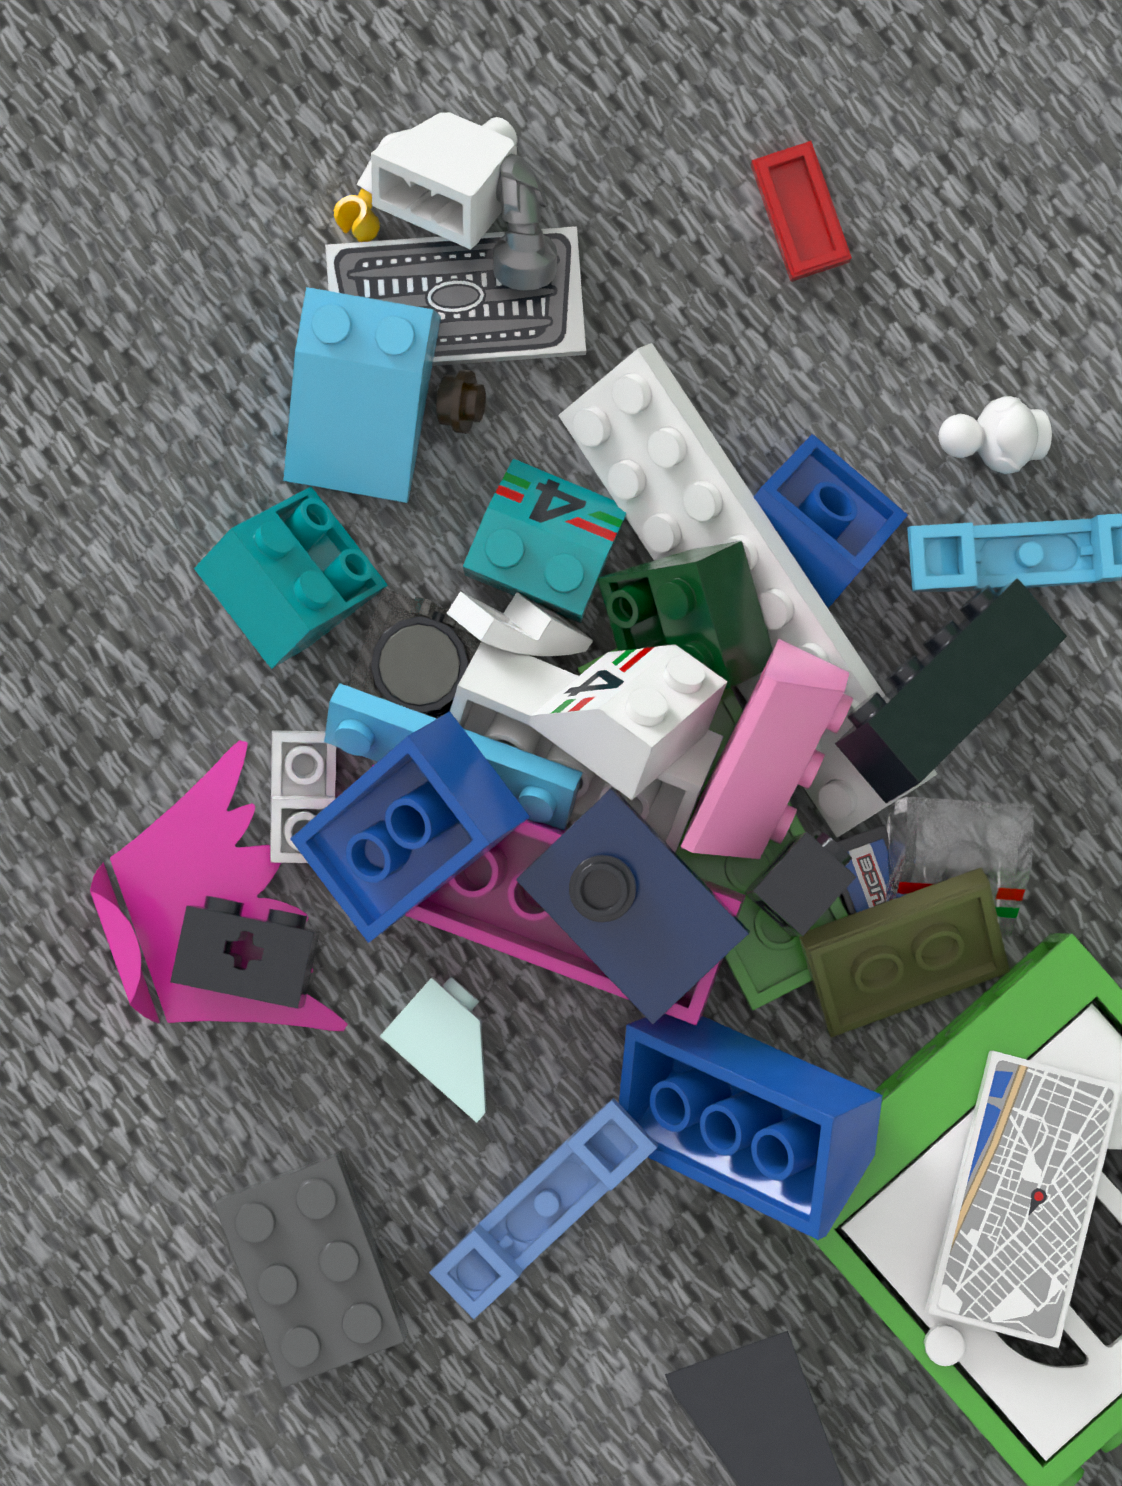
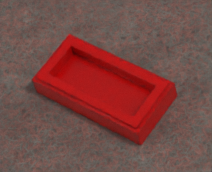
[751,141,852,282]

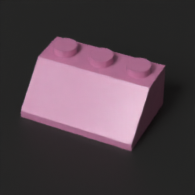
[681,639,853,859]

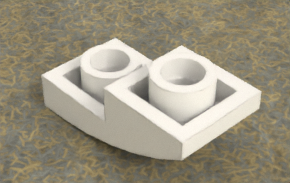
[270,730,336,863]

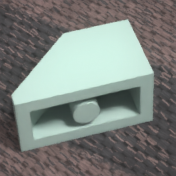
[380,976,487,1123]

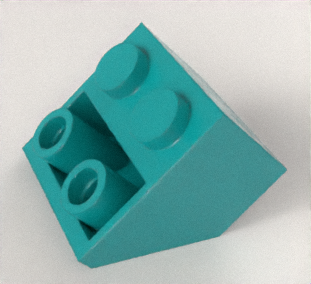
[194,486,388,669]

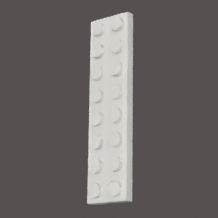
[558,343,937,837]

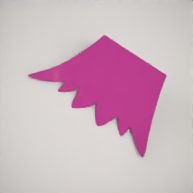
[90,740,348,1031]

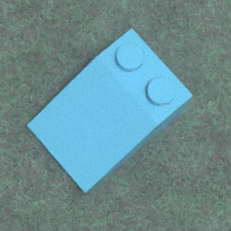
[283,287,441,503]

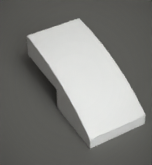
[447,591,593,656]

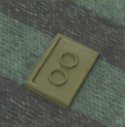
[799,867,1010,1037]

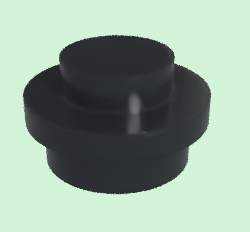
[569,855,637,922]

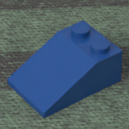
[290,712,530,943]

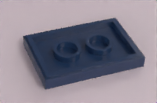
[516,787,750,1024]

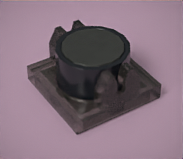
[348,588,481,719]

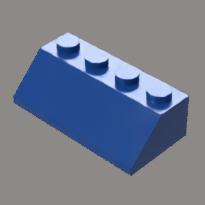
[619,1013,883,1240]

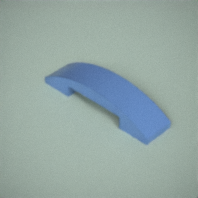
[429,1098,658,1320]

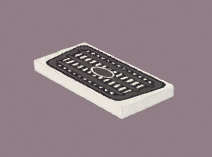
[325,226,586,366]

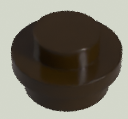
[436,370,486,434]

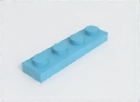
[324,683,583,831]

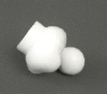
[938,396,1052,474]

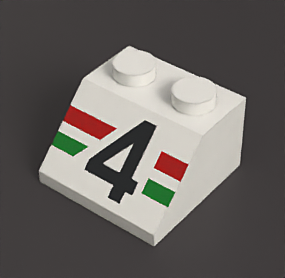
[528,645,727,800]

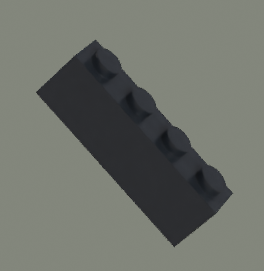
[835,578,1067,803]

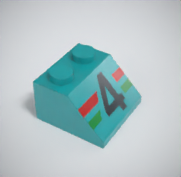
[463,459,626,623]

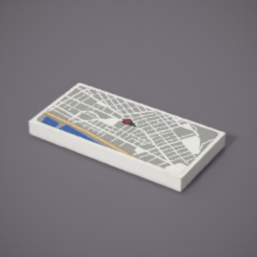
[925,1051,1122,1348]

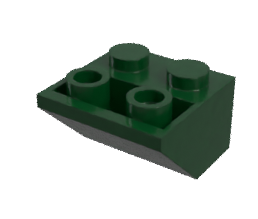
[597,541,773,689]

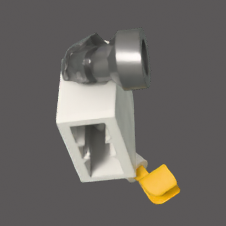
[334,112,557,291]

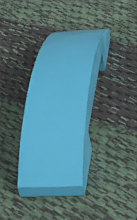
[907,514,1122,592]

